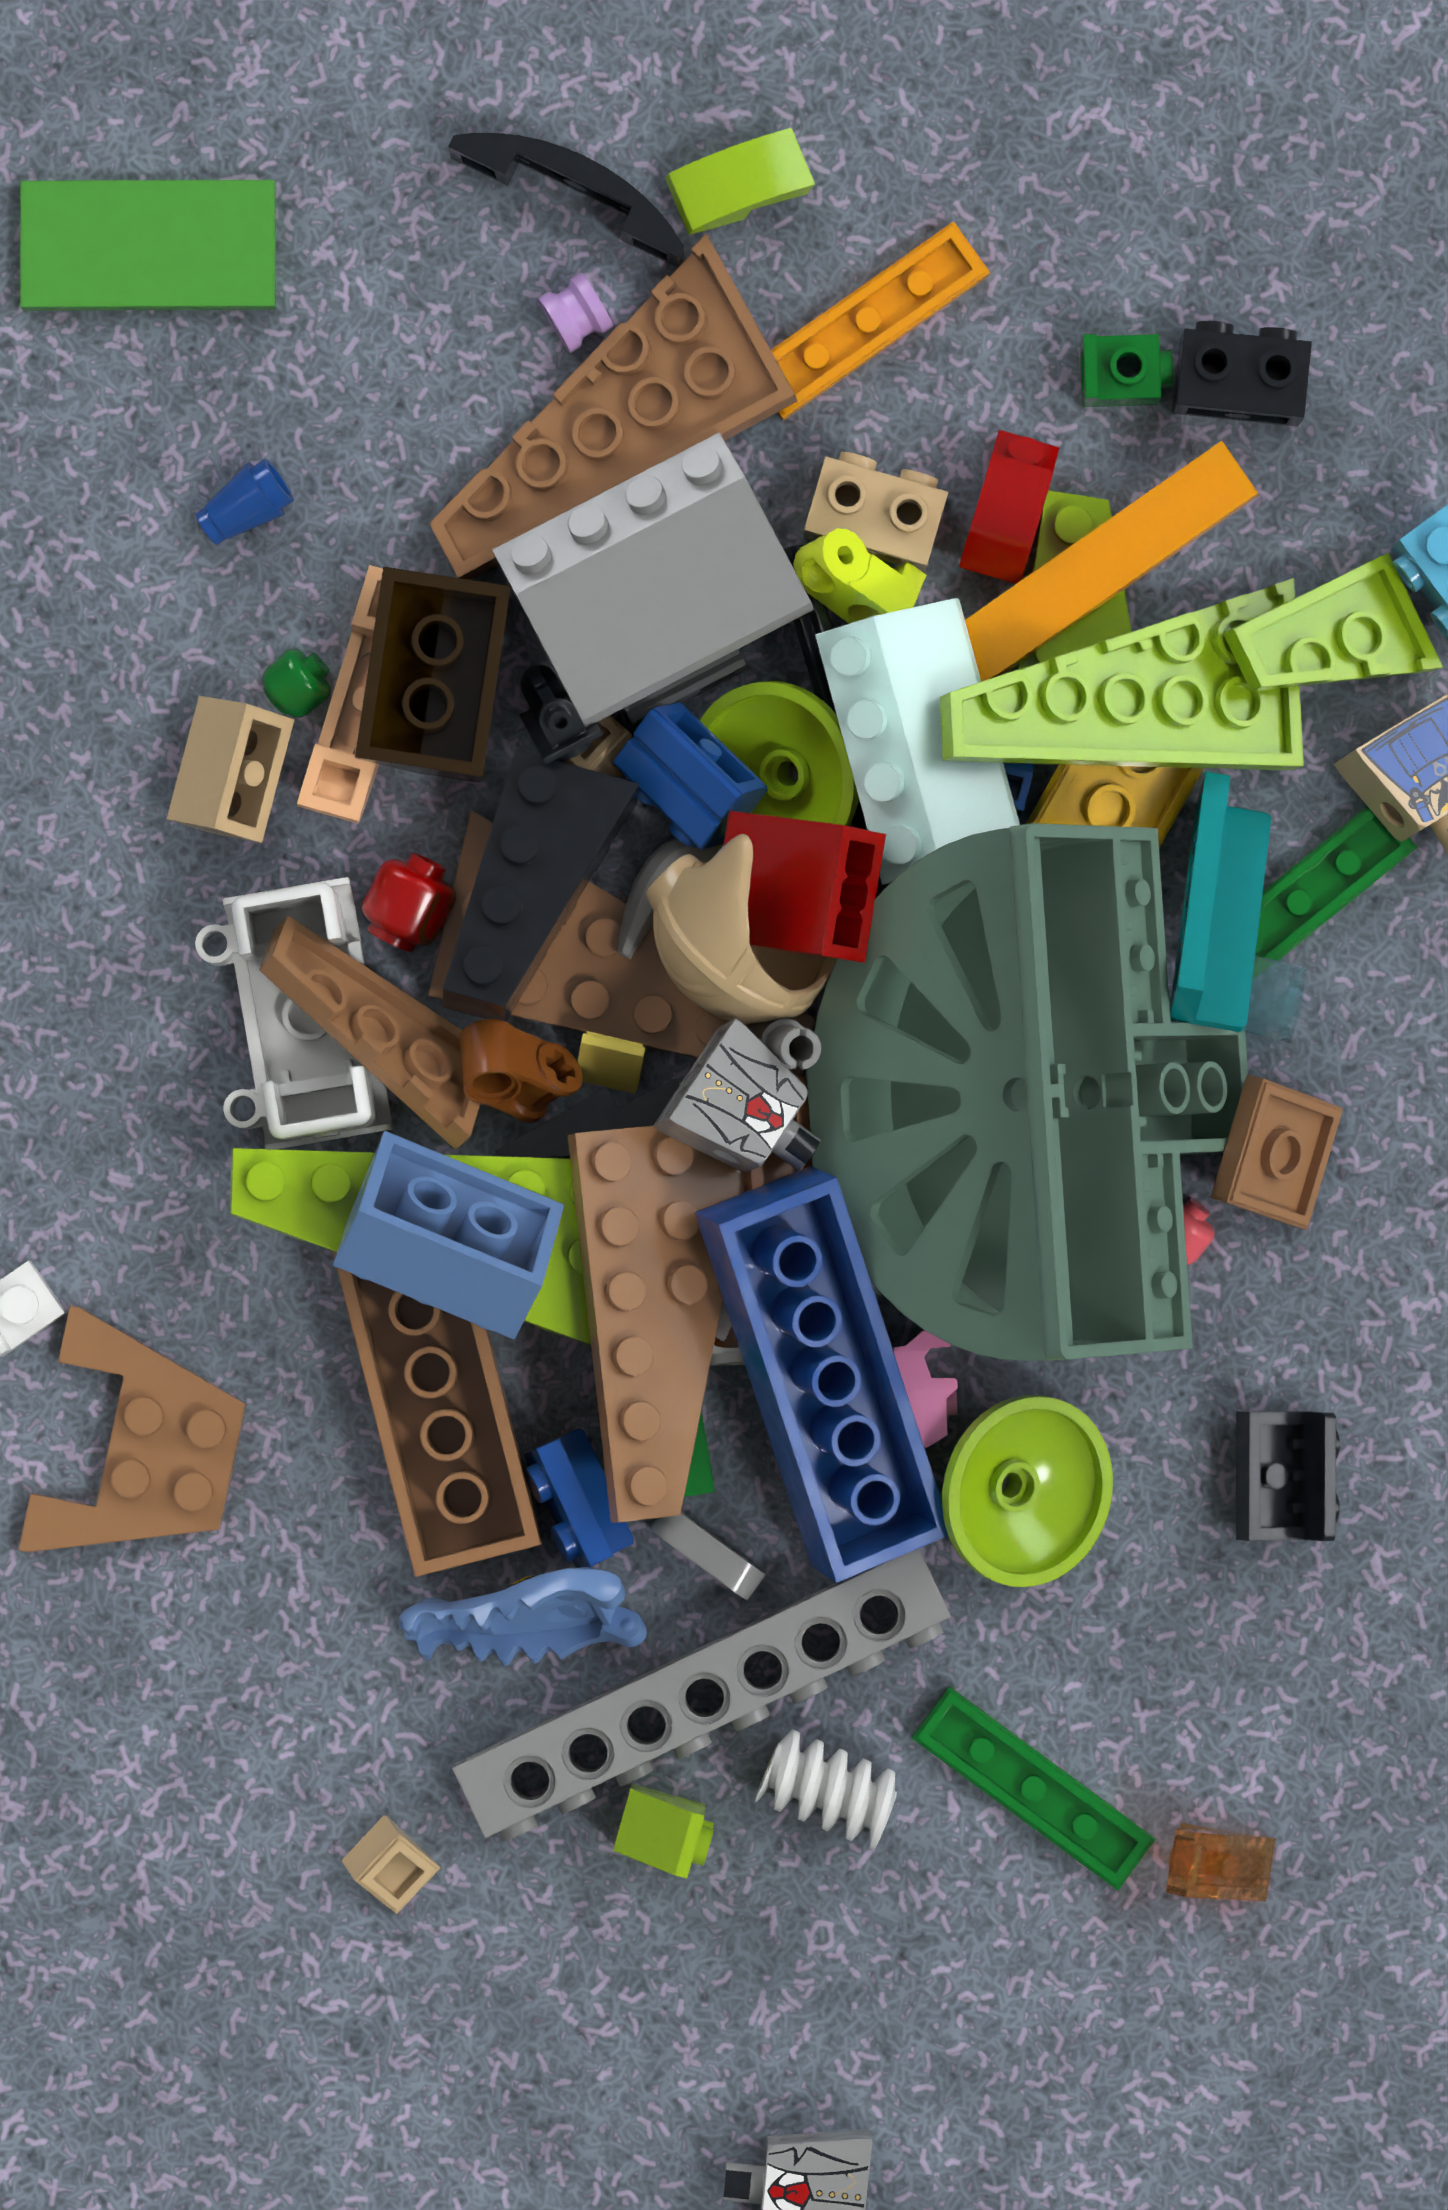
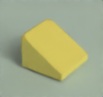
[578,1031,647,1093]

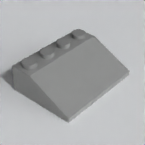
[492,432,814,728]

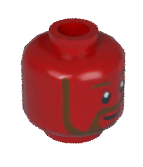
[361,852,456,952]

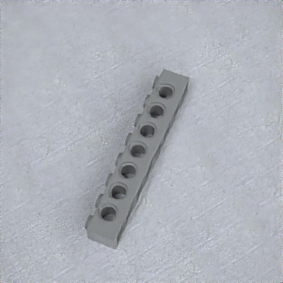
[452,1549,951,1842]

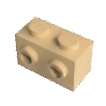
[803,452,948,573]
[167,696,294,843]

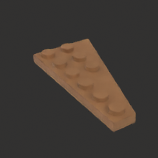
[429,233,797,580]
[428,810,815,1076]
[568,1126,746,1523]

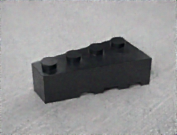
[443,749,639,1022]

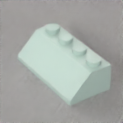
[815,598,1020,885]

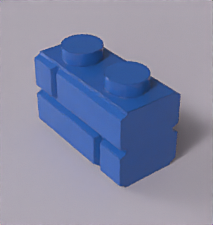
[613,702,768,850]

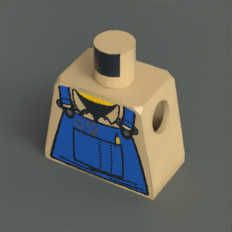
[1334,694,1448,855]

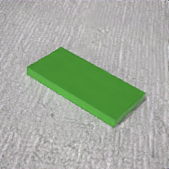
[20,180,276,311]

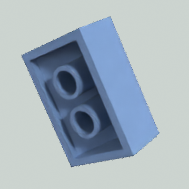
[333,1130,564,1340]

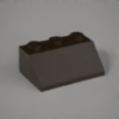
[355,566,511,783]

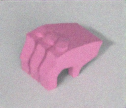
[892,1330,958,1448]

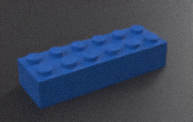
[695,1166,948,1583]

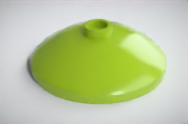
[699,681,859,846]
[942,1394,1113,1587]

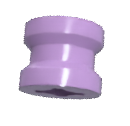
[538,272,613,353]

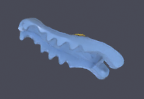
[399,1567,647,1666]

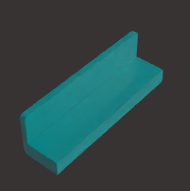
[1170,771,1272,1032]

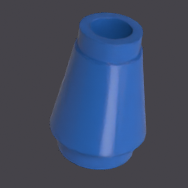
[195,458,294,545]

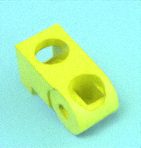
[794,528,926,624]

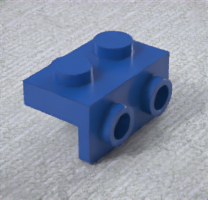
[523,1429,634,1568]

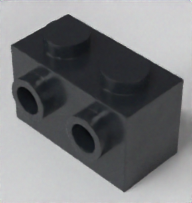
[1172,321,1312,427]

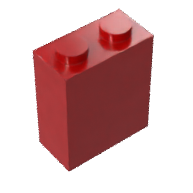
[723,811,886,963]

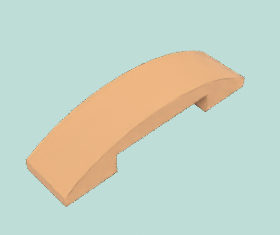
[297,565,383,824]

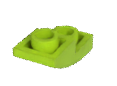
[665,127,815,235]

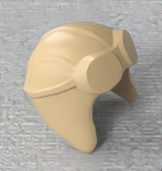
[646,834,837,1024]

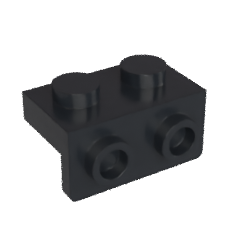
[1236,1411,1340,1541]

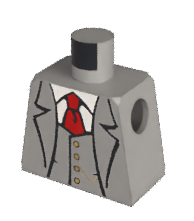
[653,1018,821,1172]
[723,2129,872,2210]

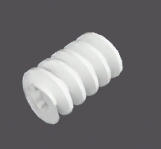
[755,1729,897,1850]

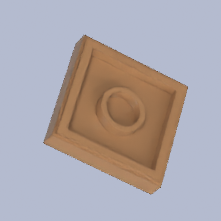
[1210,1075,1343,1230]

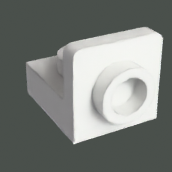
[0,1261,67,1357]

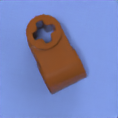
[460,1019,583,1123]

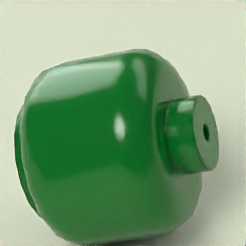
[262,649,331,718]

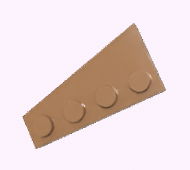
[259,915,480,1150]

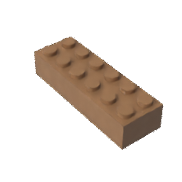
[333,1252,543,1577]

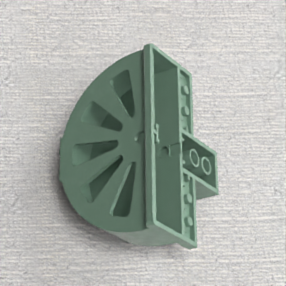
[805,823,1248,1361]

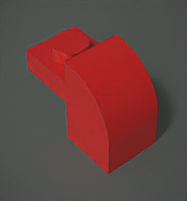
[959,430,1060,584]

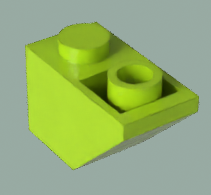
[613,1783,714,1879]

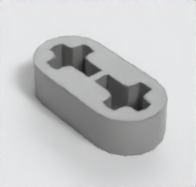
[650,1511,766,1600]

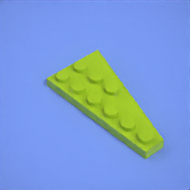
[940,578,1304,771]
[229,1148,591,1346]

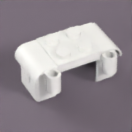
[195,877,392,1150]

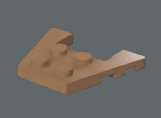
[18,1306,247,1552]

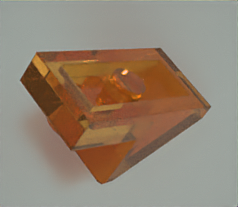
[1166,1823,1276,1902]

